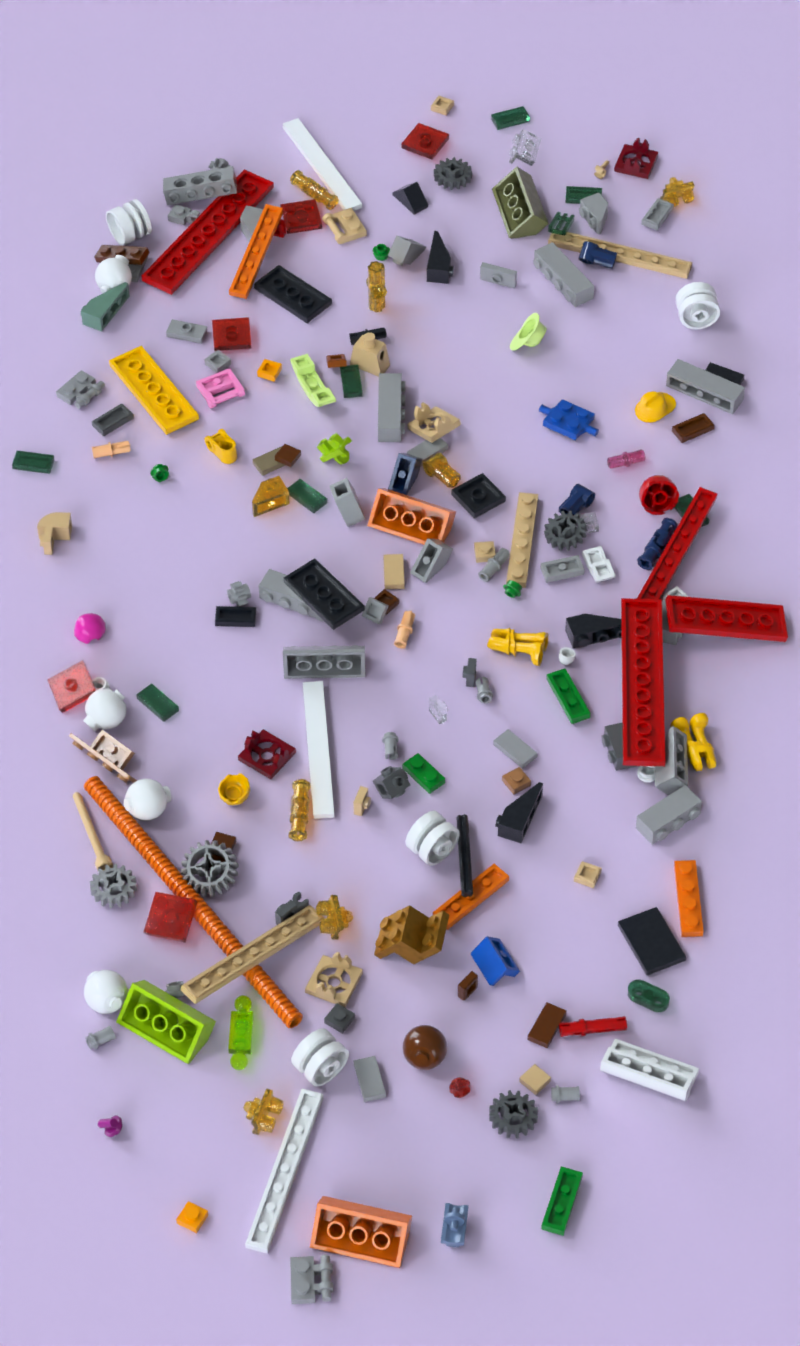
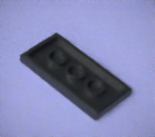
[254,265,332,323]
[283,558,365,630]

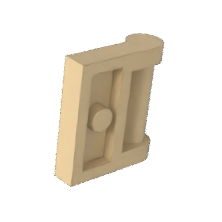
[322,208,367,244]

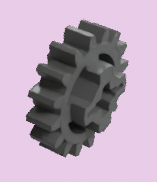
[434,157,472,190]
[544,511,587,551]
[489,1090,538,1138]

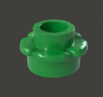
[372,244,390,261]
[150,464,169,482]
[503,580,522,598]

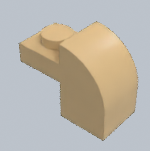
[37,512,72,555]

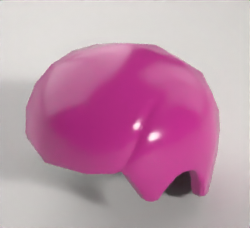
[74,613,106,644]

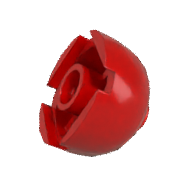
[639,475,679,515]

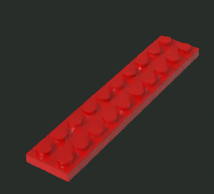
[141,169,274,295]
[621,598,665,767]

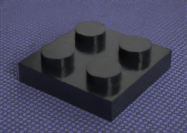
[451,473,506,518]

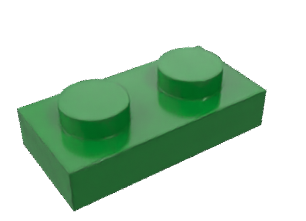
[402,753,445,794]

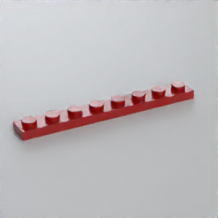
[637,487,718,599]

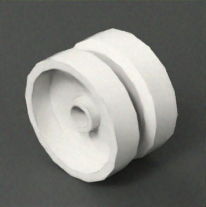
[676,282,720,329]
[405,811,460,866]
[291,1028,349,1086]

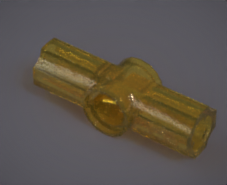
[366,261,387,312]

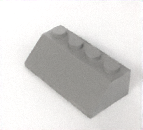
[283,645,365,679]

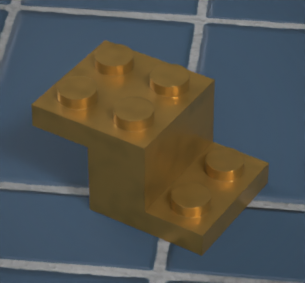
[374,905,449,964]

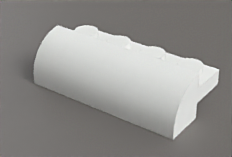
[600,1039,699,1101]

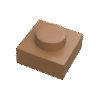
[502,767,531,795]

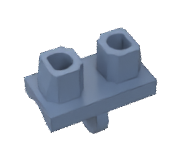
[441,1203,469,1247]

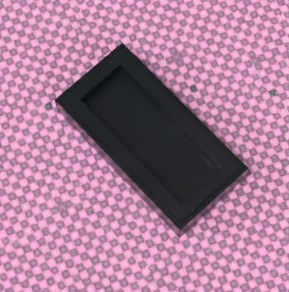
[706,362,745,385]
[215,606,256,627]

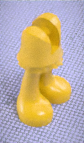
[487,628,549,666]
[670,713,716,772]

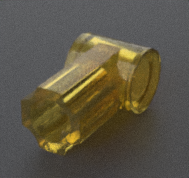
[423,453,461,488]

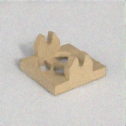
[407,402,461,443]
[305,952,363,1007]

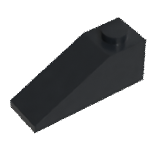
[427,231,454,284]
[495,782,543,844]

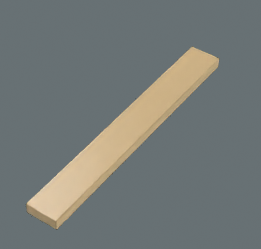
[548,229,692,279]
[181,905,324,1004]

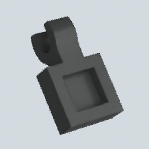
[275,892,309,925]

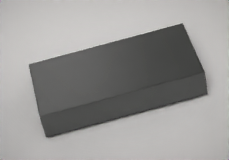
[92,404,134,436]

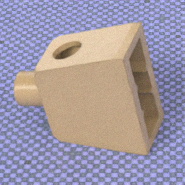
[350,333,390,377]

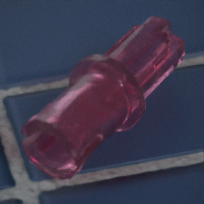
[607,449,646,469]

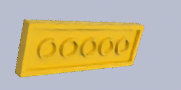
[109,346,199,435]

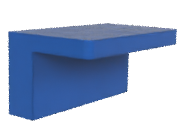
[471,936,520,986]

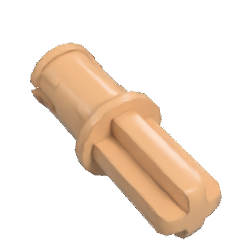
[92,441,131,459]
[394,610,415,649]

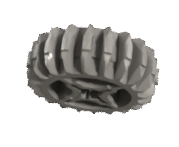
[181,840,239,897]

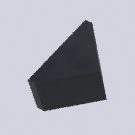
[392,182,428,214]

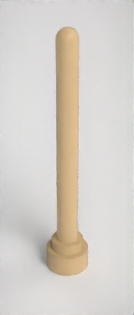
[73,792,114,871]

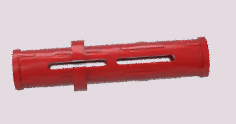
[559,1016,627,1037]

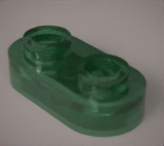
[627,980,670,1012]

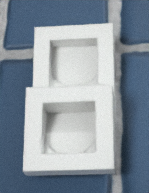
[582,546,615,583]

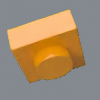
[257,359,282,382]
[176,1201,208,1233]

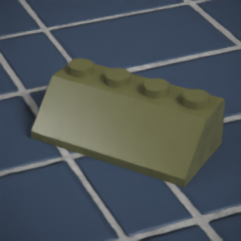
[492,167,549,239]

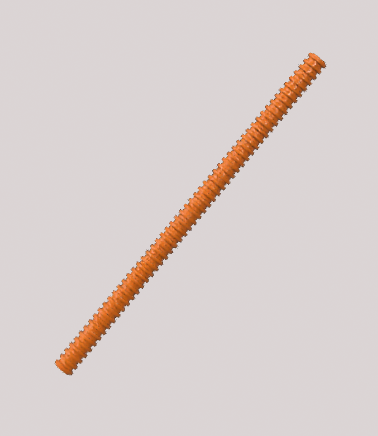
[84,776,303,1028]

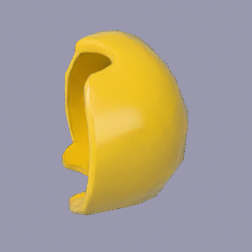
[218,773,250,805]

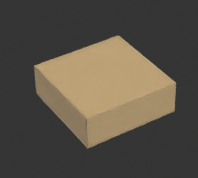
[431,96,454,116]
[574,861,602,888]
[519,1064,551,1095]

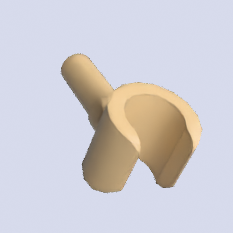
[594,160,609,179]

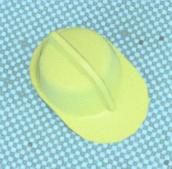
[510,313,547,350]

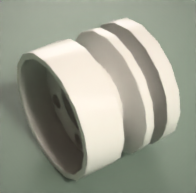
[106,199,152,246]

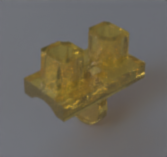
[660,177,695,207]
[316,895,353,940]
[243,1089,284,1135]

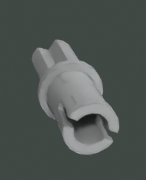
[478,548,510,582]

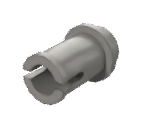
[475,677,493,703]
[382,732,399,760]
[85,1026,115,1050]
[551,1085,580,1103]

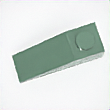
[81,282,130,332]

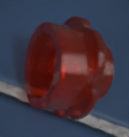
[449,1077,470,1098]

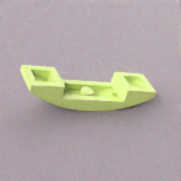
[290,354,336,407]

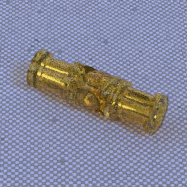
[290,170,339,210]
[288,779,311,841]

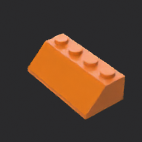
[367,488,456,545]
[310,1196,412,1268]

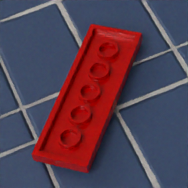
[665,595,788,642]

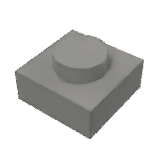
[205,350,231,373]
[362,597,389,624]

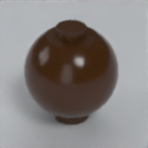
[403,1025,447,1070]

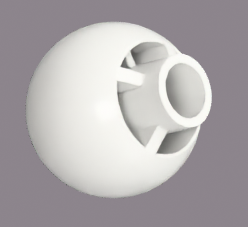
[95,255,132,293]
[83,688,126,731]
[124,779,172,821]
[84,970,128,1014]

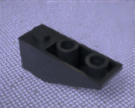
[565,614,621,649]

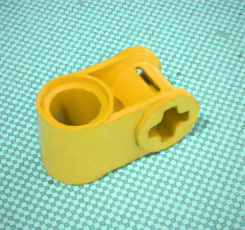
[204,429,237,464]

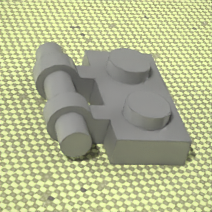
[56,370,105,409]
[290,1255,333,1304]

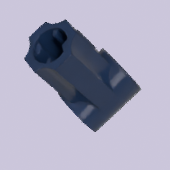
[578,241,617,269]
[559,483,595,516]

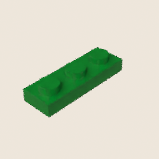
[546,668,590,724]
[541,1166,583,1236]

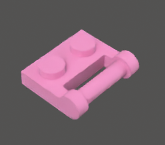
[196,368,245,409]

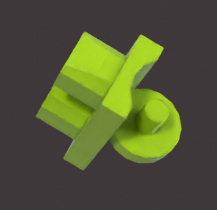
[317,433,352,464]

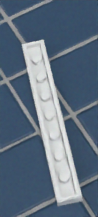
[283,118,362,211]
[303,681,334,819]
[245,1089,323,1254]

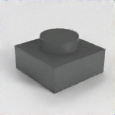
[463,658,477,687]
[324,1003,355,1034]

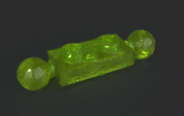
[228,995,254,1070]

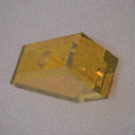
[252,476,290,517]

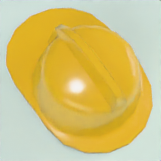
[635,391,676,423]

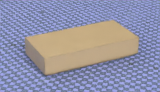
[383,554,404,589]

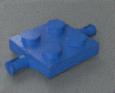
[539,399,599,440]

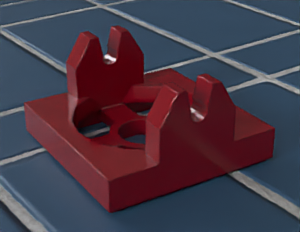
[614,138,658,179]
[238,729,296,779]

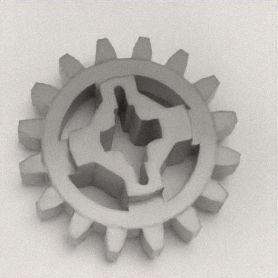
[90,864,137,908]

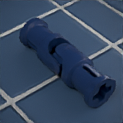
[637,518,678,570]

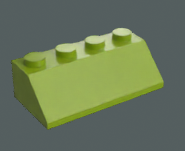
[116,980,216,1064]

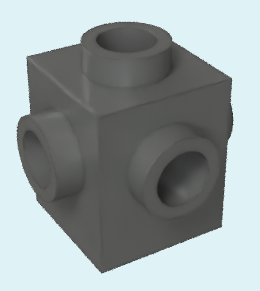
[373,766,410,799]

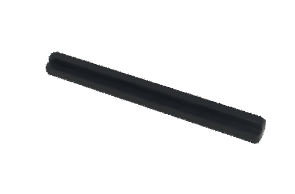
[456,814,473,897]

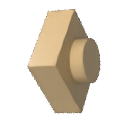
[474,541,495,563]
[353,786,371,816]

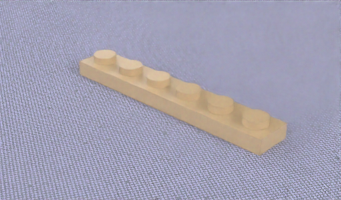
[506,492,538,588]

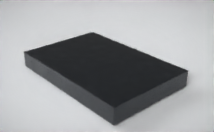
[618,907,686,976]

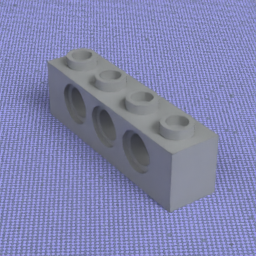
[163,166,237,205]

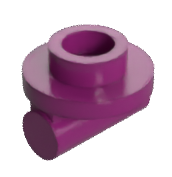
[98,1115,122,1137]

